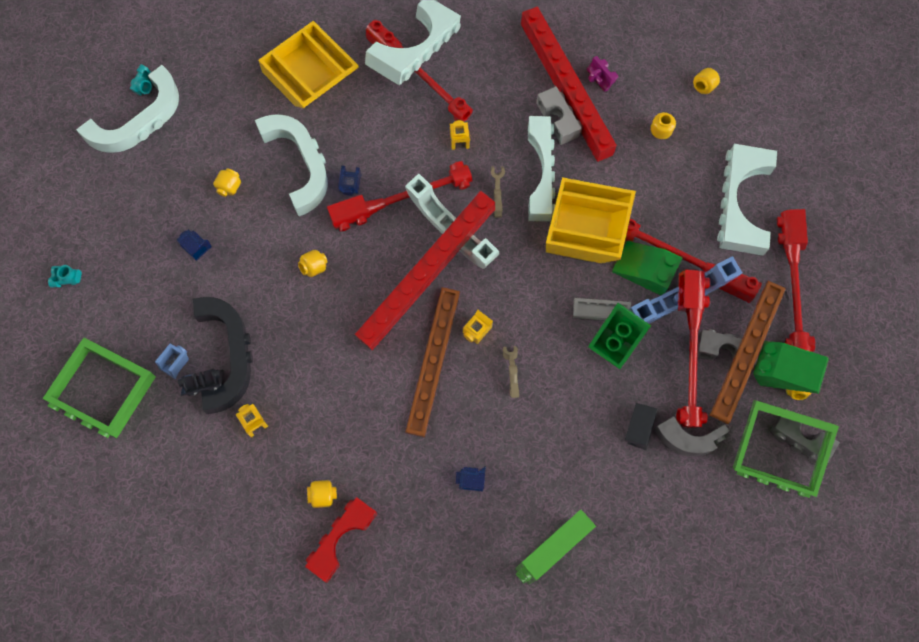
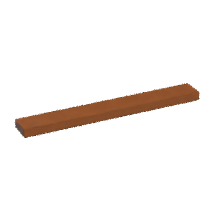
[710,281,786,424]
[405,287,460,438]

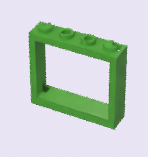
[43,338,156,438]
[733,400,839,498]
[515,510,596,585]

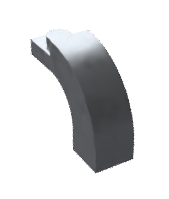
[654,417,729,457]

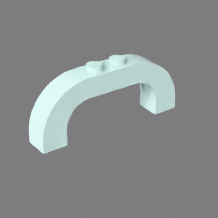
[76,65,179,153]
[255,115,328,216]
[405,174,499,269]

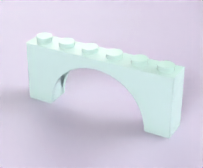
[365,0,461,85]
[717,144,777,256]

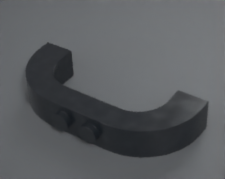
[193,297,253,414]

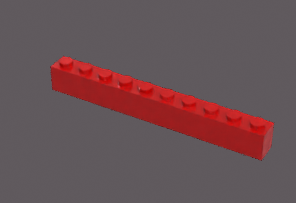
[521,6,617,162]
[355,191,495,350]

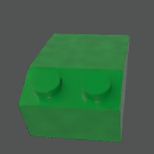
[612,241,682,295]
[588,303,651,369]
[753,341,829,394]

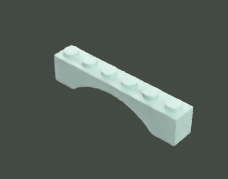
[528,116,555,221]

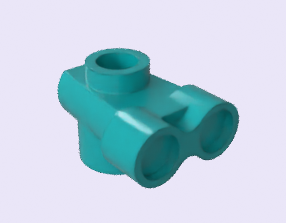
[130,64,152,96]
[48,265,82,287]

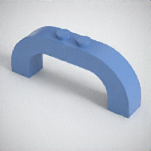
[629,256,742,324]

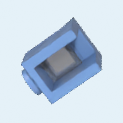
[155,344,189,379]

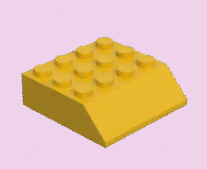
[258,21,359,108]
[546,177,636,263]

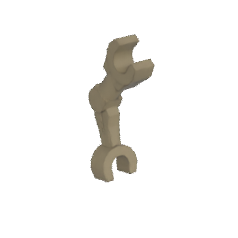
[490,166,505,218]
[503,346,519,398]

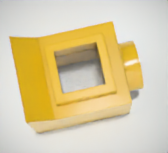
[450,120,470,150]
[463,310,493,344]
[236,404,268,437]

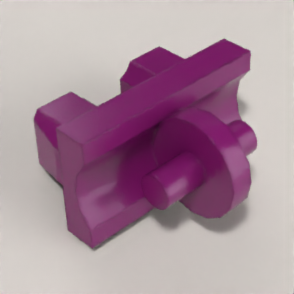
[586,56,618,92]

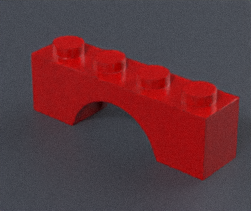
[305,497,377,583]

